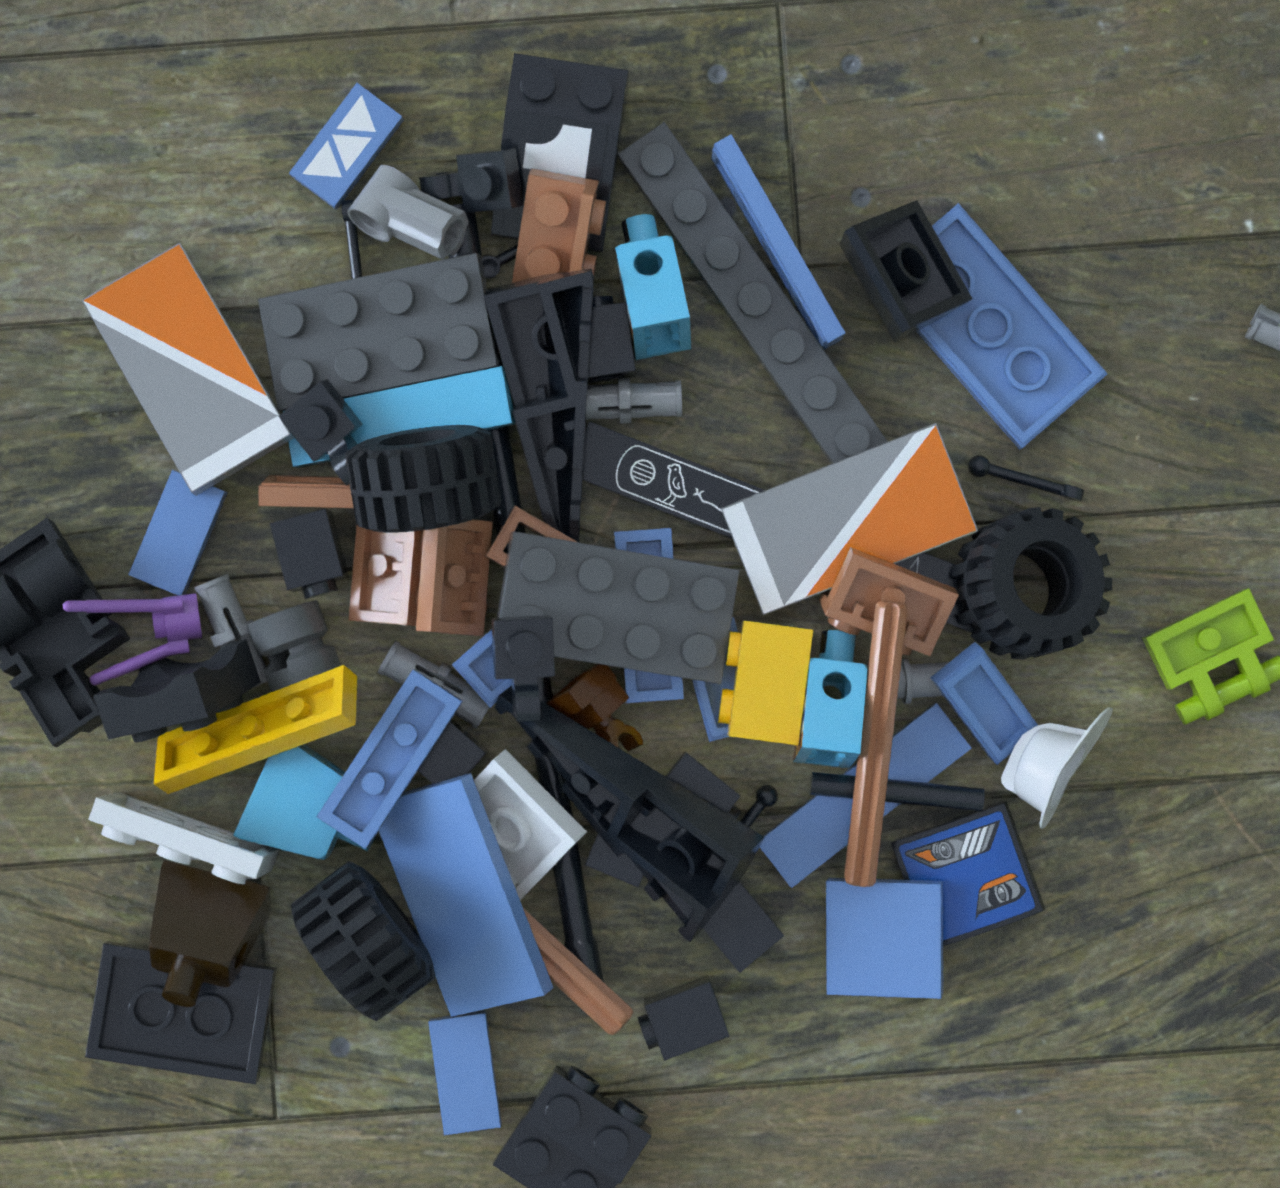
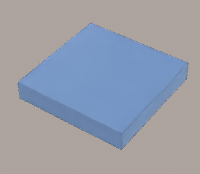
[826,878,943,999]

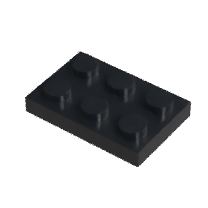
[85,941,277,1085]

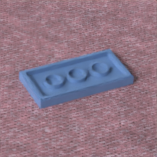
[916,203,1107,450]
[379,773,554,1017]

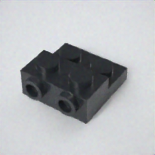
[493,1065,652,1188]

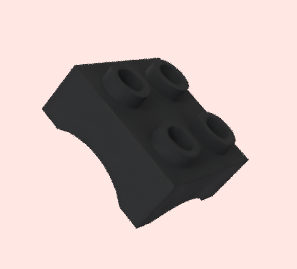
[93,639,261,742]

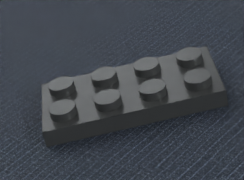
[258,253,501,412]
[492,531,740,684]

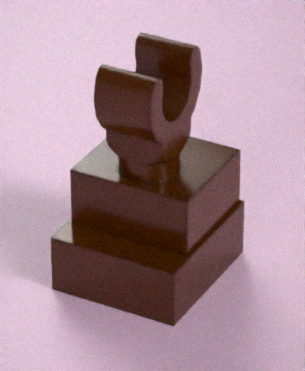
[546,664,643,751]

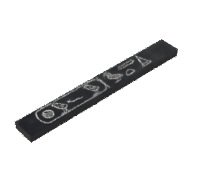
[583,421,975,634]

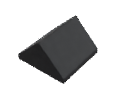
[839,200,973,343]

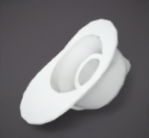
[1001,707,1113,829]

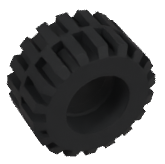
[345,425,501,533]
[951,507,1112,660]
[291,861,435,1021]

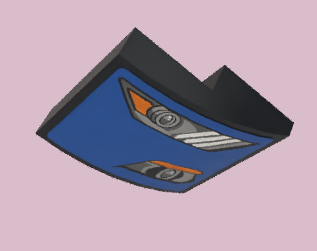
[891,801,1045,946]

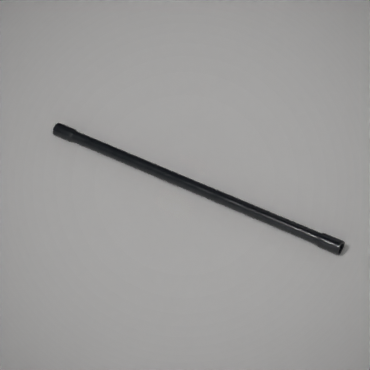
[448,204,604,982]

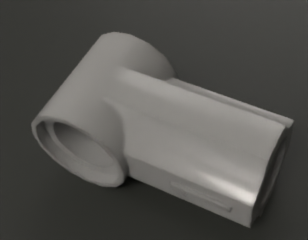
[347,165,469,260]

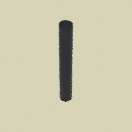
[810,772,985,811]

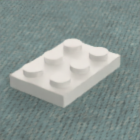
[88,792,279,884]

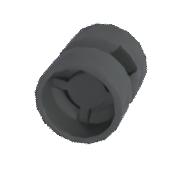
[247,600,341,692]

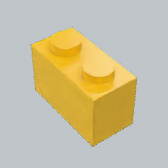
[718,621,813,745]

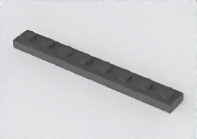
[618,122,888,464]

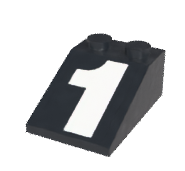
[491,53,628,253]

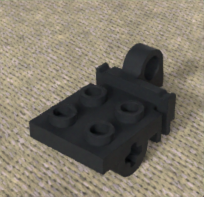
[0,518,130,747]

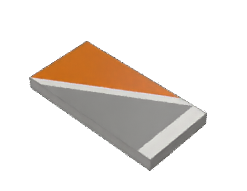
[82,243,294,496]
[721,423,978,615]

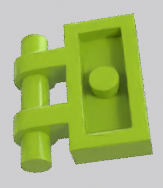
[1142,588,1280,725]

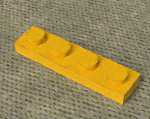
[154,665,357,794]

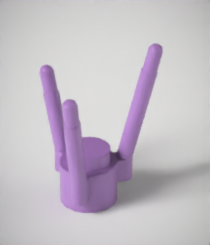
[63,593,202,686]

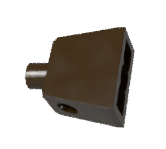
[149,860,271,1007]

